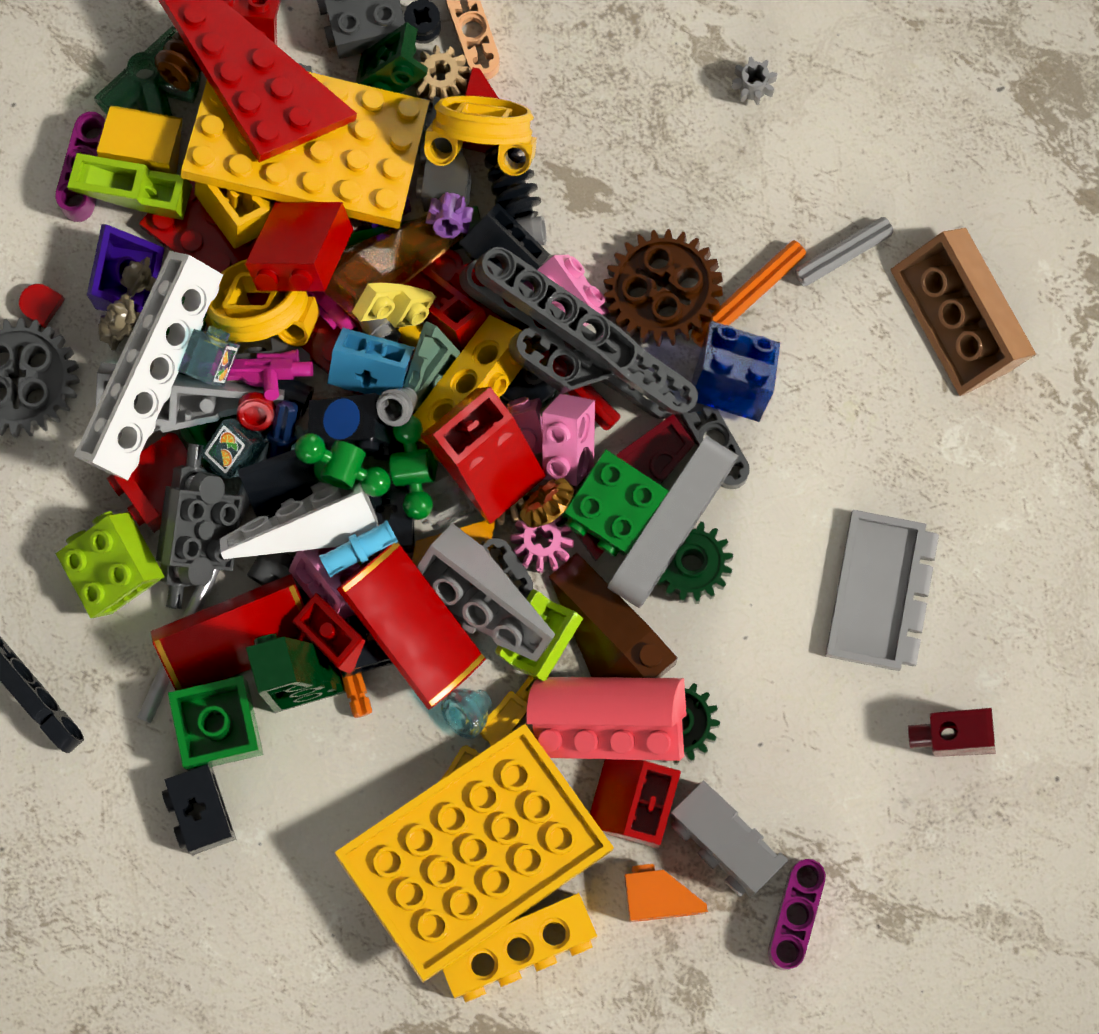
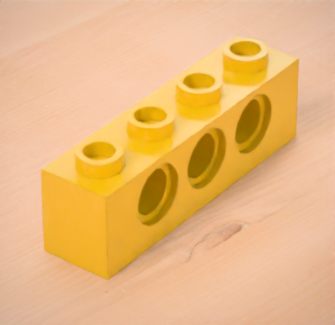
[413,315,535,462]
[442,893,597,1003]

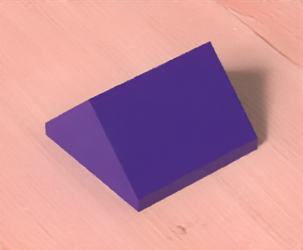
[87,224,165,312]

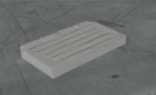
[825,510,939,671]

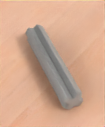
[795,217,894,286]

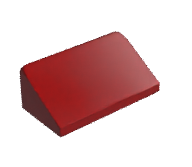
[291,593,366,674]

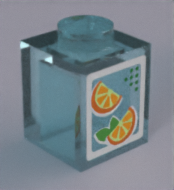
[178,326,240,387]
[200,418,269,479]

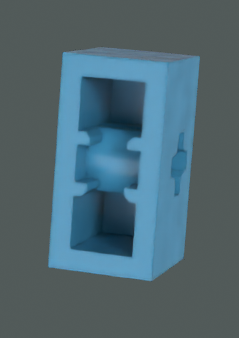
[327,328,415,395]

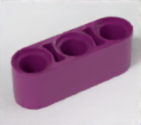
[55,112,106,222]
[768,859,826,970]

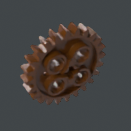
[604,229,723,347]

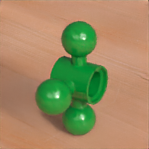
[390,415,438,520]
[295,433,391,497]

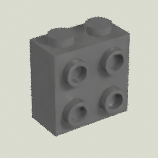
[317,0,405,59]

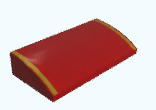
[337,543,486,710]
[150,574,312,691]

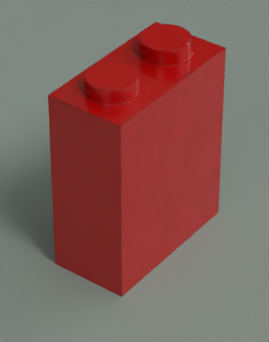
[245,202,353,291]

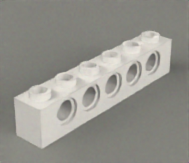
[74,251,223,480]

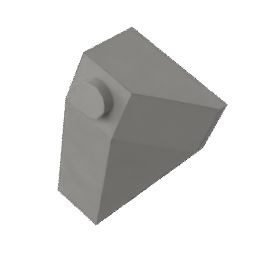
[417,523,556,662]

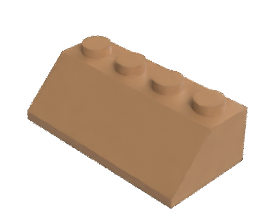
[890,228,1036,396]

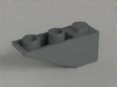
[416,97,472,212]

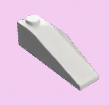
[220,480,379,559]

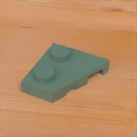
[403,321,461,413]

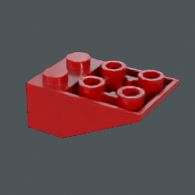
[420,387,546,524]

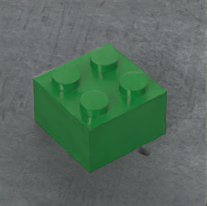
[168,675,263,771]

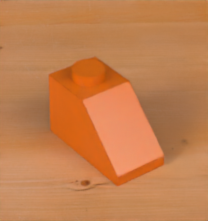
[624,864,708,923]

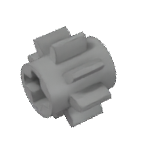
[731,57,777,105]

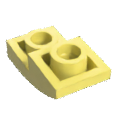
[352,283,436,328]

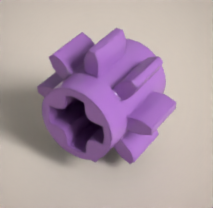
[426,192,473,239]

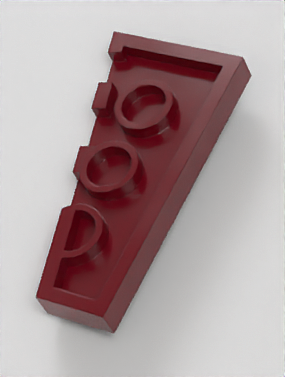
[564,414,695,561]

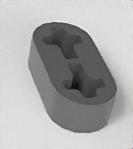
[480,538,533,598]

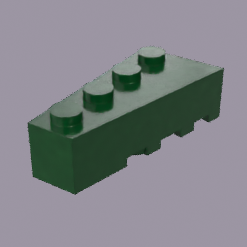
[246,634,346,713]

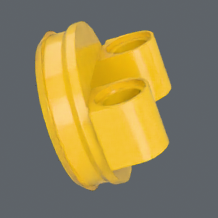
[424,96,537,176]
[205,259,320,346]

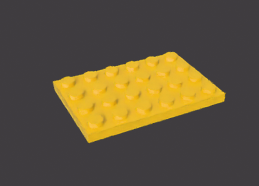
[181,72,430,229]
[335,724,614,983]

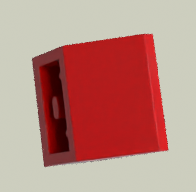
[590,759,681,849]

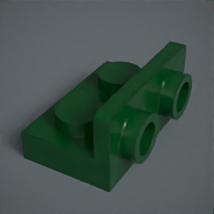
[356,22,428,93]

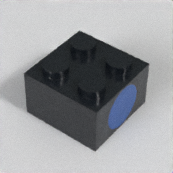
[308,393,404,460]

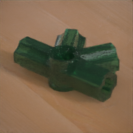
[94,25,202,116]

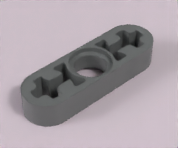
[680,389,750,489]

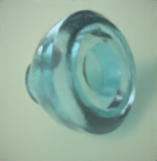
[441,688,492,739]

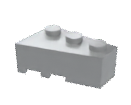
[670,780,789,898]

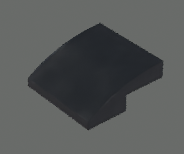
[238,449,320,517]

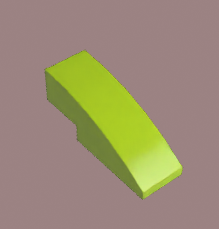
[67,153,192,220]

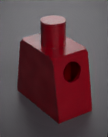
[908,708,996,757]

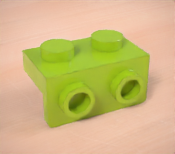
[495,589,583,681]

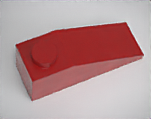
[387,257,487,352]

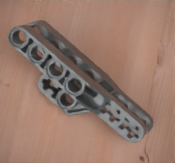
[459,247,698,419]

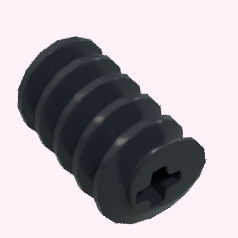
[484,145,541,219]

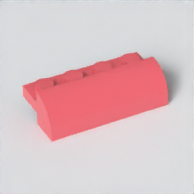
[526,677,687,761]

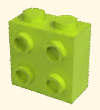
[55,511,165,619]

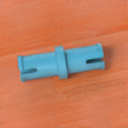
[319,520,398,578]

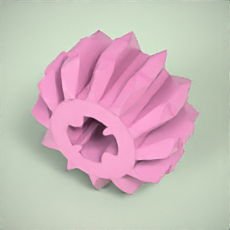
[510,515,574,573]

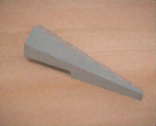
[96,362,285,440]

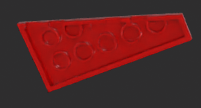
[158,0,357,163]

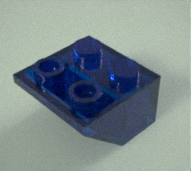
[692,321,780,422]

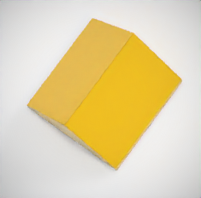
[97,105,183,175]

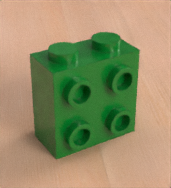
[561,449,669,557]

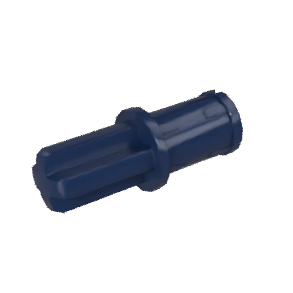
[266,400,298,459]

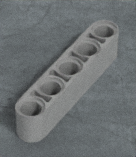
[607,436,739,608]

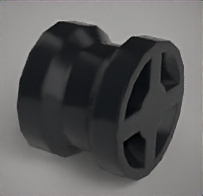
[404,0,441,44]

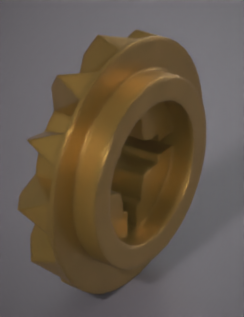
[519,478,574,528]

